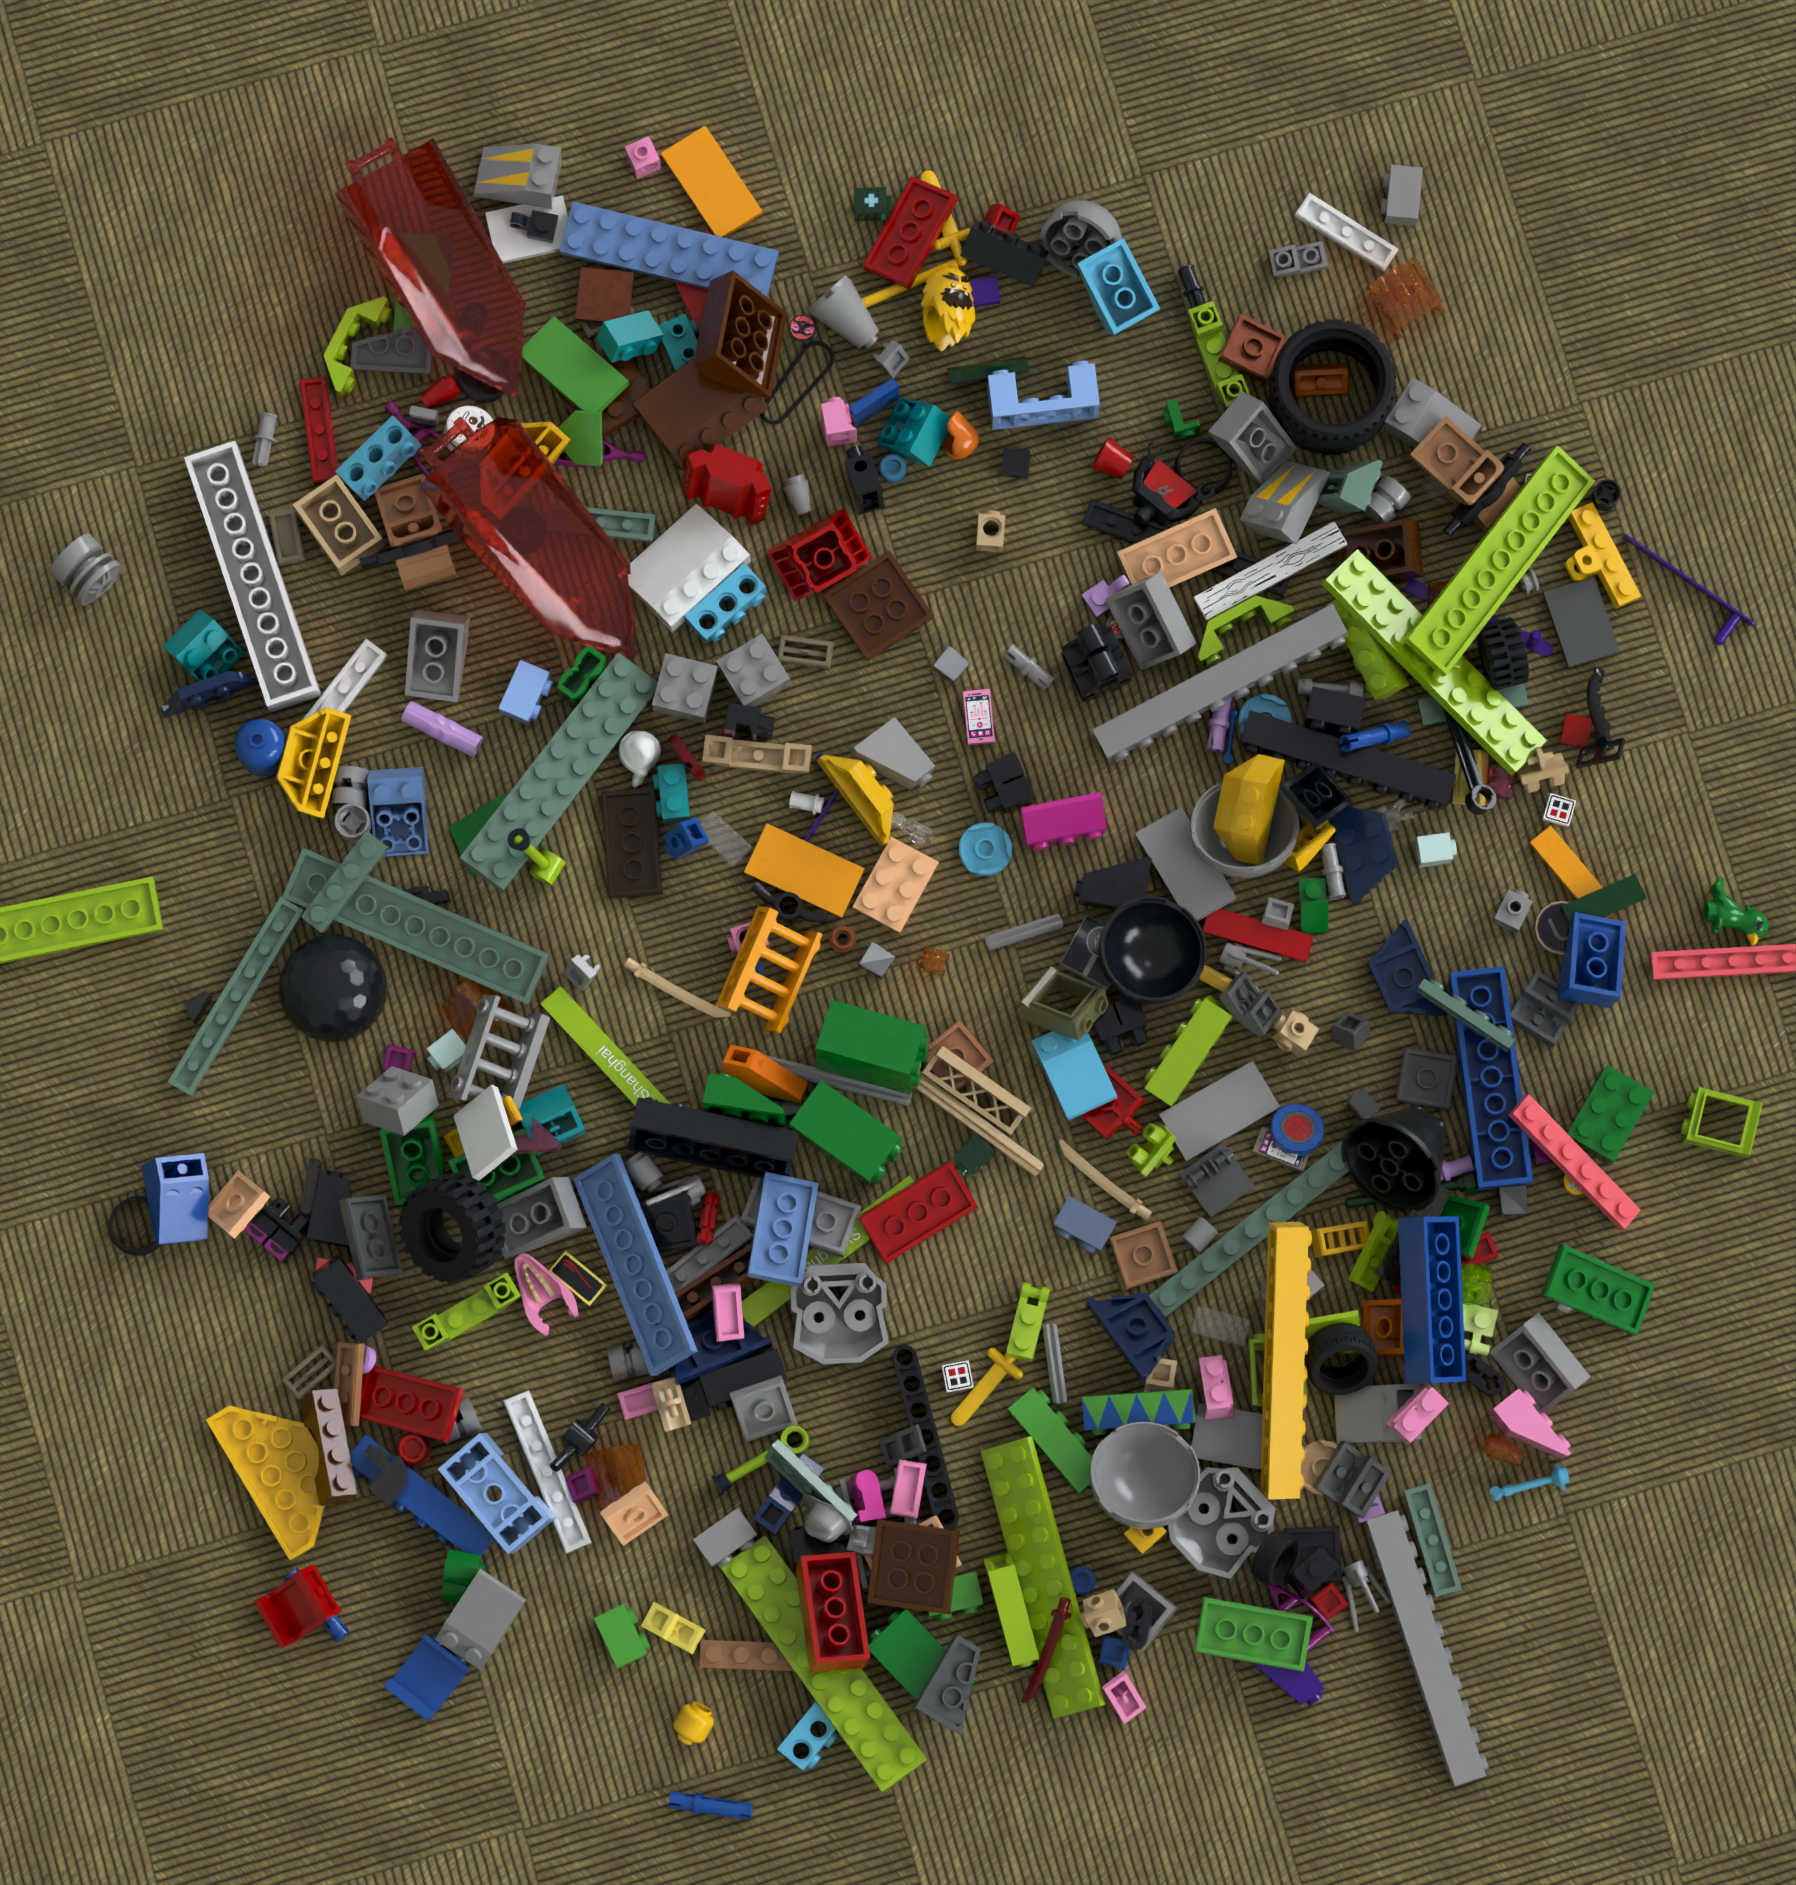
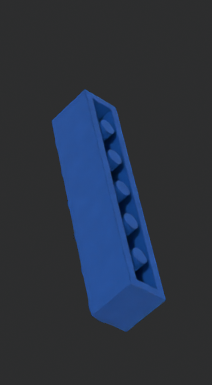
[350,1434,496,1556]

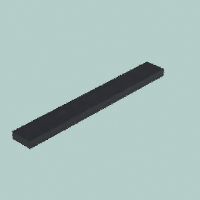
[1082,499,1291,597]

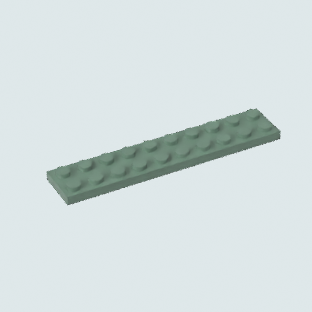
[459,652,658,892]
[282,848,550,1004]

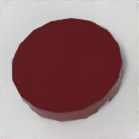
[668,733,707,781]

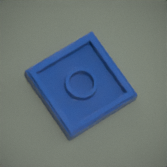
[849,378,899,428]

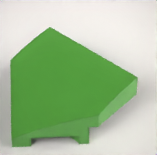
[558,410,603,466]

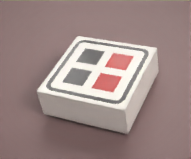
[1542,793,1576,828]
[942,1360,974,1393]

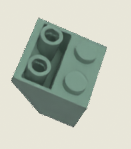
[1317,460,1383,513]

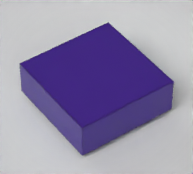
[970,276,1000,307]

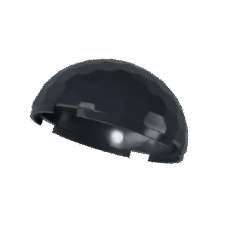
[1098,896,1207,1004]
[279,934,387,1042]

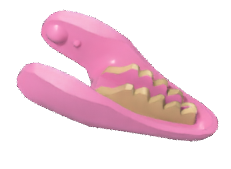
[515,1253,579,1336]

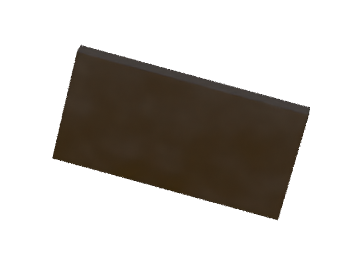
[601,787,663,899]

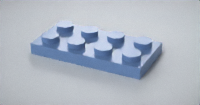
[747,1172,819,1287]

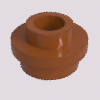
[829,926,856,953]

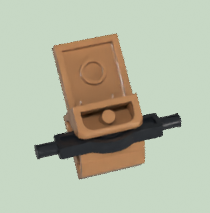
[1409,416,1531,537]
[359,474,479,590]

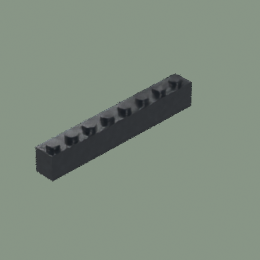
[1238,710,1457,812]

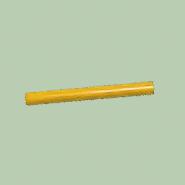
[861,259,959,308]

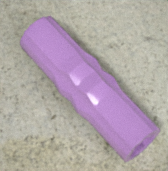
[401,701,483,757]

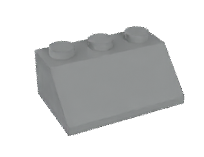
[1105,572,1197,671]
[1489,1312,1591,1414]

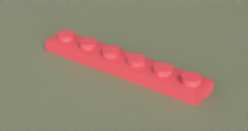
[1650,944,1796,980]
[1508,1095,1640,1230]

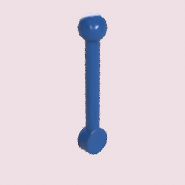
[1222,709,1239,764]

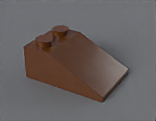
[1334,518,1424,582]

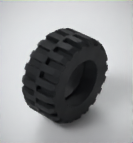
[399,1173,506,1283]

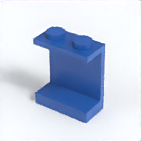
[384,1633,470,1721]

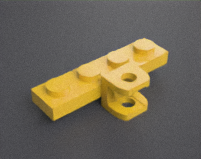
[1565,502,1641,609]

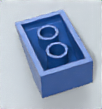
[1558,912,1626,1008]

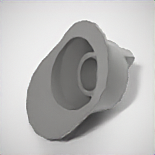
[803,1494,853,1543]

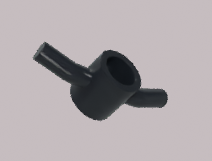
[751,881,829,923]
[550,1402,611,1472]

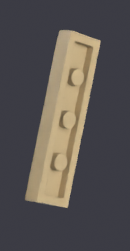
[922,1046,1032,1135]

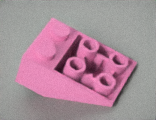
[1488,1389,1571,1460]

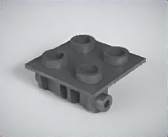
[1179,1143,1255,1218]

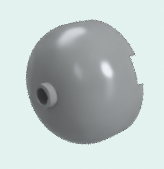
[1040,200,1122,279]

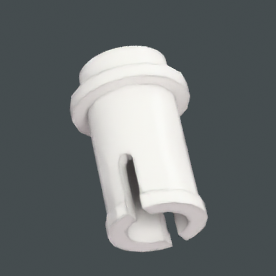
[789,791,824,815]

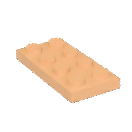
[1117,508,1237,588]

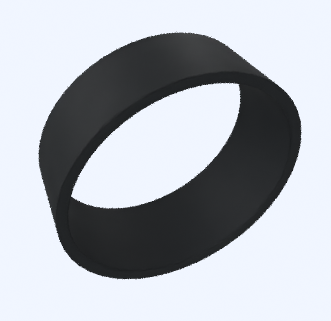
[1174,439,1232,496]
[109,1196,161,1256]

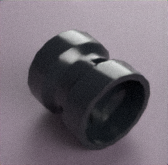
[1591,479,1621,511]

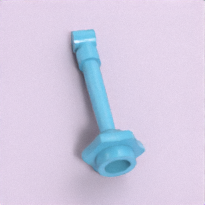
[1490,1463,1570,1501]

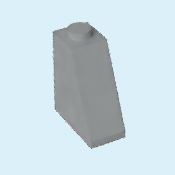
[850,717,935,790]

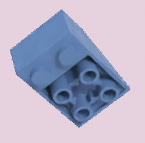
[367,767,429,857]

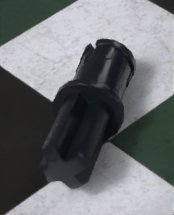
[1178,265,1206,309]

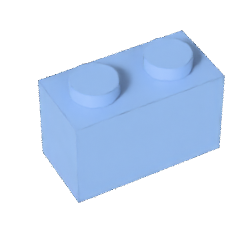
[498,660,553,726]

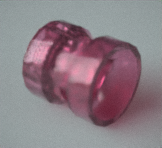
[1488,767,1516,800]

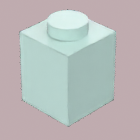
[1415,832,1457,868]
[427,1029,466,1074]

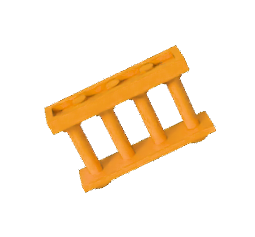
[716,906,822,1033]

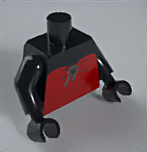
[1132,441,1215,525]

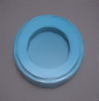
[880,454,906,483]

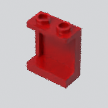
[254,1564,342,1648]

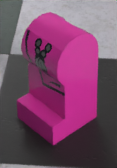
[848,1470,886,1526]

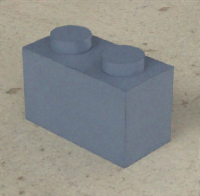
[1052,1196,1117,1254]

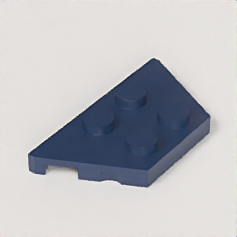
[160,671,259,718]
[1330,807,1399,904]
[1367,919,1449,1016]
[1086,1292,1175,1382]
[675,1312,772,1385]

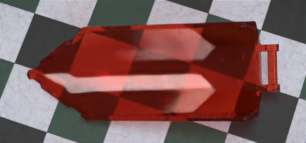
[335,137,526,396]
[420,417,638,658]

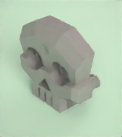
[789,1263,889,1364]
[1167,1467,1275,1580]

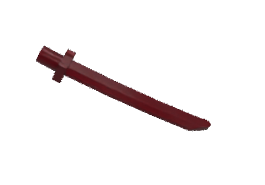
[1021,1597,1072,1703]

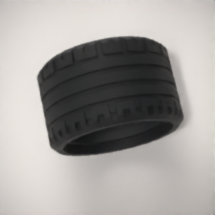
[1268,319,1396,455]

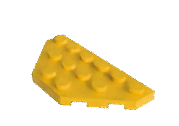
[206,1405,325,1561]

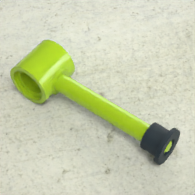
[508,828,566,886]
[711,1426,810,1495]

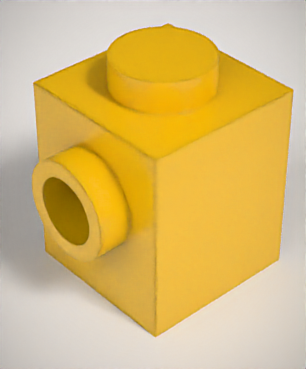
[1123,1525,1167,1555]

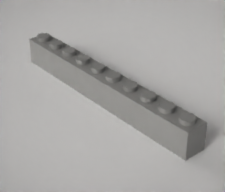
[1093,604,1349,762]
[1364,1510,1489,1787]

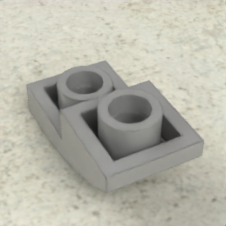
[1269,241,1329,277]

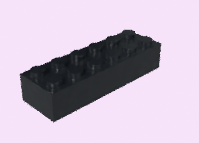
[628,1097,799,1179]

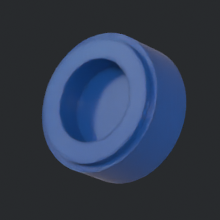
[1070,1567,1096,1595]

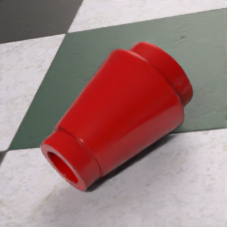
[420,374,462,409]

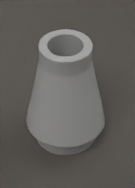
[783,474,812,516]

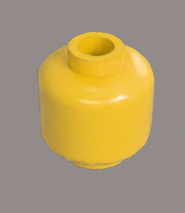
[673,1702,714,1745]

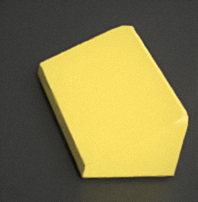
[1452,750,1489,806]

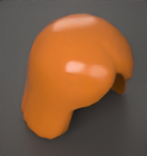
[941,410,979,460]

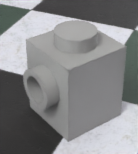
[1492,889,1533,934]

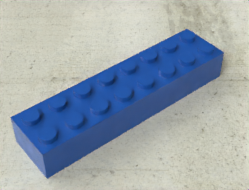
[1447,966,1533,1191]

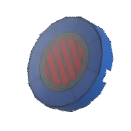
[1270,1103,1325,1156]

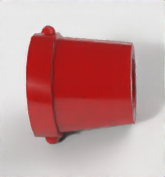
[1091,437,1134,479]
[397,1432,433,1466]

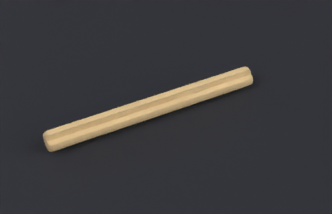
[913,1074,1044,1176]

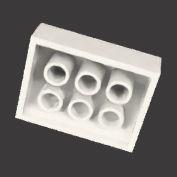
[618,504,751,633]

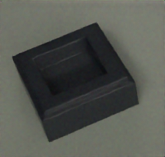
[1002,448,1030,479]

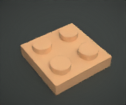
[208,1170,270,1239]
[600,1481,668,1546]

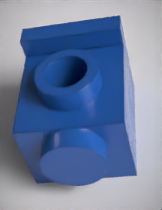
[663,818,709,860]

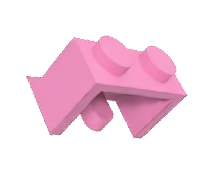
[821,397,857,448]
[1196,1355,1235,1420]
[1385,1384,1449,1445]

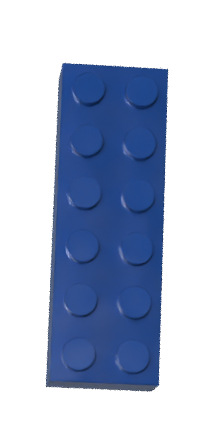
[1398,1216,1466,1384]

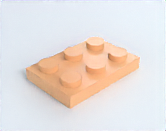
[853,837,939,934]

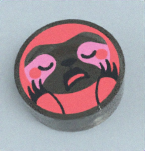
[789,315,816,343]

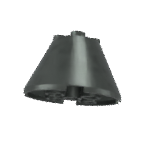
[1341,1105,1446,1212]

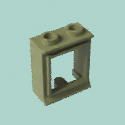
[1021,966,1108,1041]

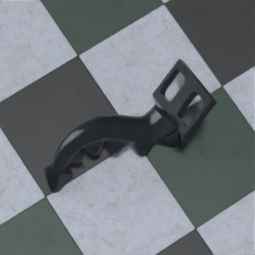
[1576,668,1625,769]

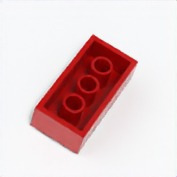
[795,1552,870,1673]

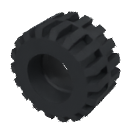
[1477,617,1529,690]

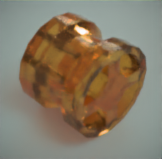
[918,947,950,976]

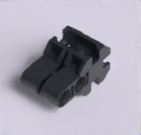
[1061,623,1133,702]

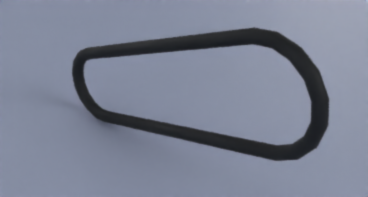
[761,341,834,425]

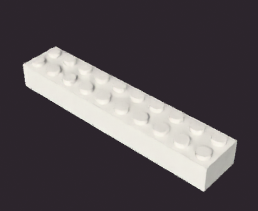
[184,441,321,713]

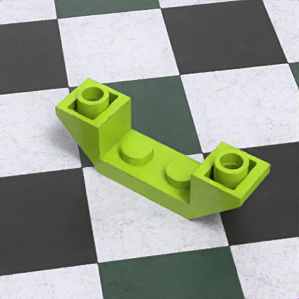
[324,297,391,399]
[1188,301,1250,408]
[1197,595,1295,667]
[412,1272,521,1351]

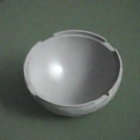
[1190,783,1299,878]
[1089,1422,1200,1529]

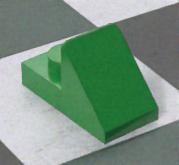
[1298,878,1328,934]

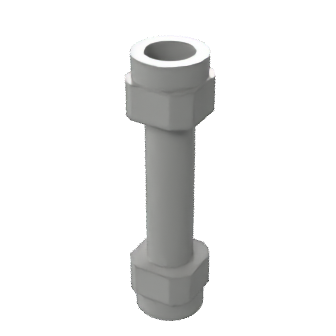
[1297,678,1363,697]

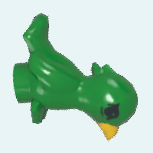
[1703,877,1769,946]

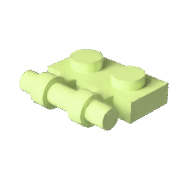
[1463,1302,1498,1356]

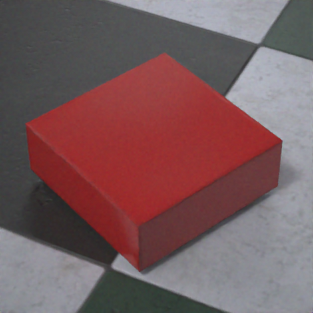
[1310,1582,1349,1620]

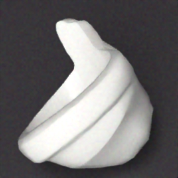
[618,730,661,788]

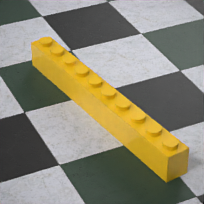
[1260,1222,1312,1500]

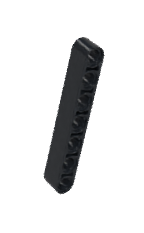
[893,1345,959,1529]

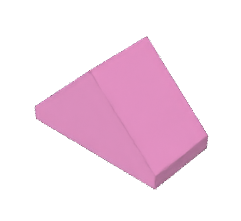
[1101,1671,1147,1724]

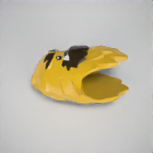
[921,265,975,352]

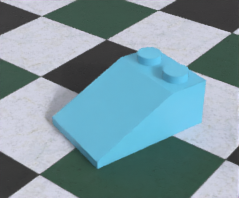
[1076,238,1160,335]
[1031,1031,1118,1121]

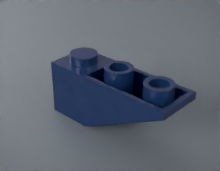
[753,1453,824,1536]

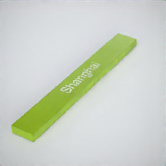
[540,986,670,1107]
[742,1175,914,1328]

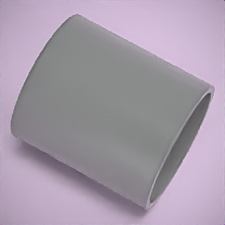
[1182,1217,1218,1253]

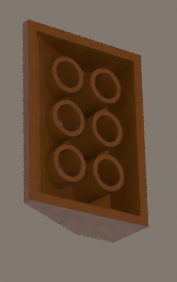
[693,270,787,399]
[632,357,769,470]

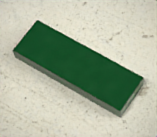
[947,356,1029,384]
[1561,874,1647,927]

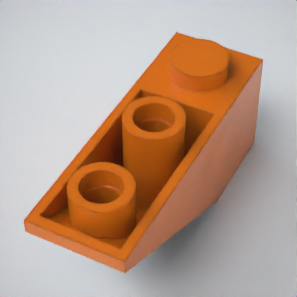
[722,1045,808,1103]

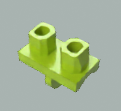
[1126,1123,1177,1177]

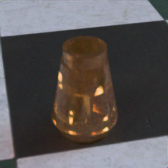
[1482,1432,1525,1467]

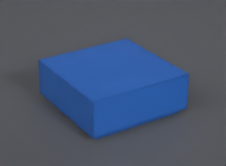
[1098,1636,1129,1669]

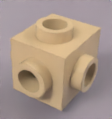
[1270,1011,1319,1056]
[1081,1589,1126,1637]

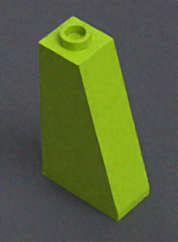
[983,1553,1039,1667]

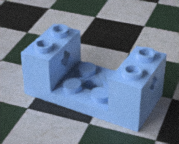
[987,361,1100,430]
[438,1433,557,1554]

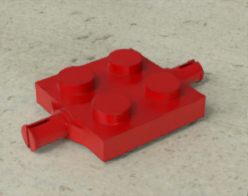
[1080,1064,1145,1140]

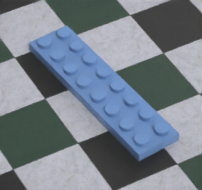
[559,202,779,297]
[573,1154,698,1376]

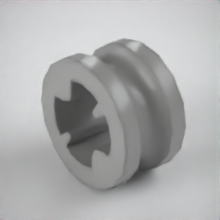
[1519,568,1539,595]

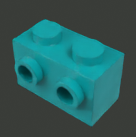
[596,310,664,363]
[658,314,699,371]
[653,763,690,825]

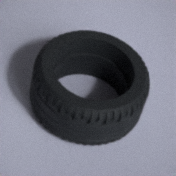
[1304,1323,1378,1395]

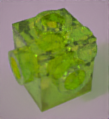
[1461,1264,1493,1305]

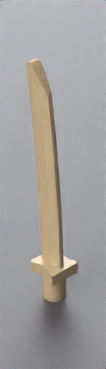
[624,957,731,1018]
[1059,1139,1152,1221]

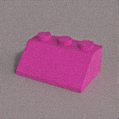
[1020,792,1107,851]

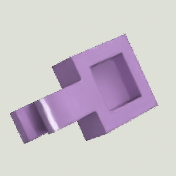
[1082,575,1130,618]

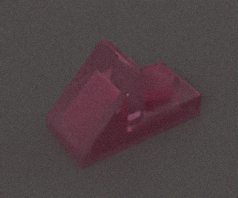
[513,1117,562,1154]

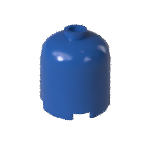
[234,719,287,777]

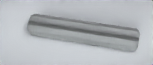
[985,914,1063,951]
[1042,1323,1067,1405]

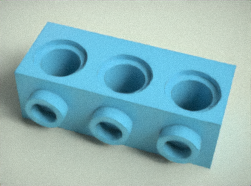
[335,415,422,501]
[684,563,767,645]
[777,1701,839,1771]

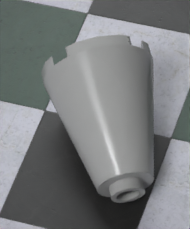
[807,275,879,349]

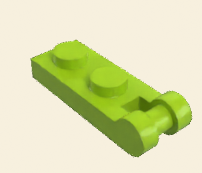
[1348,1211,1399,1292]
[1005,1282,1050,1362]

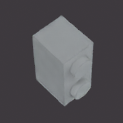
[1380,164,1423,226]
[693,1508,758,1568]

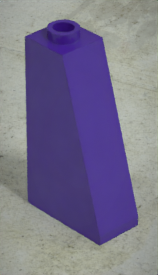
[1249,1606,1325,1706]

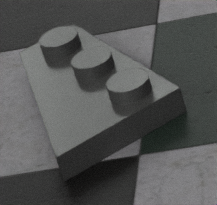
[351,321,435,375]
[913,1634,981,1736]

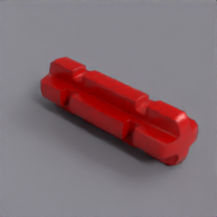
[697,1193,720,1246]

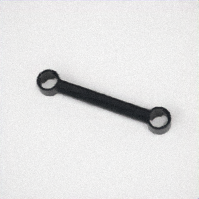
[1441,706,1497,815]

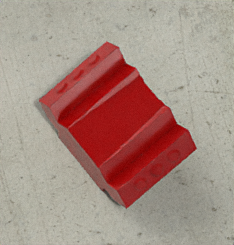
[682,444,771,526]
[766,509,872,601]

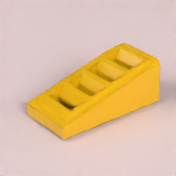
[1283,822,1336,872]
[1311,1221,1370,1258]

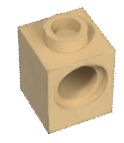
[976,510,1005,553]

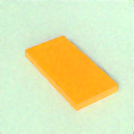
[661,125,763,238]
[744,823,865,918]

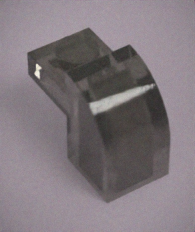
[363,1444,409,1508]

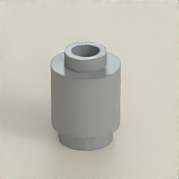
[625,1152,664,1193]

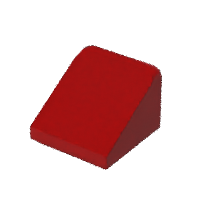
[984,203,1020,232]
[1560,714,1592,747]

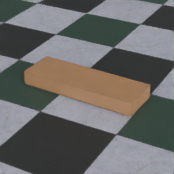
[334,1342,365,1426]

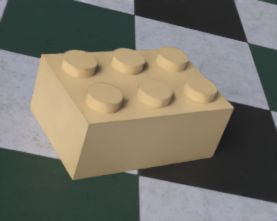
[293,475,386,576]

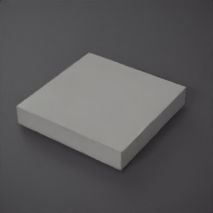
[729,1375,798,1442]

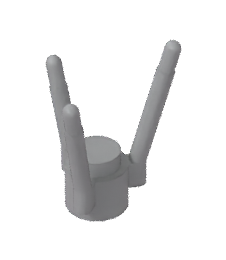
[1219,943,1282,992]
[646,1174,706,1207]
[1342,1560,1391,1632]

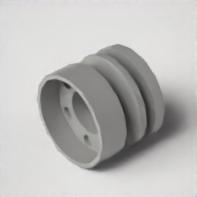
[50,534,123,606]

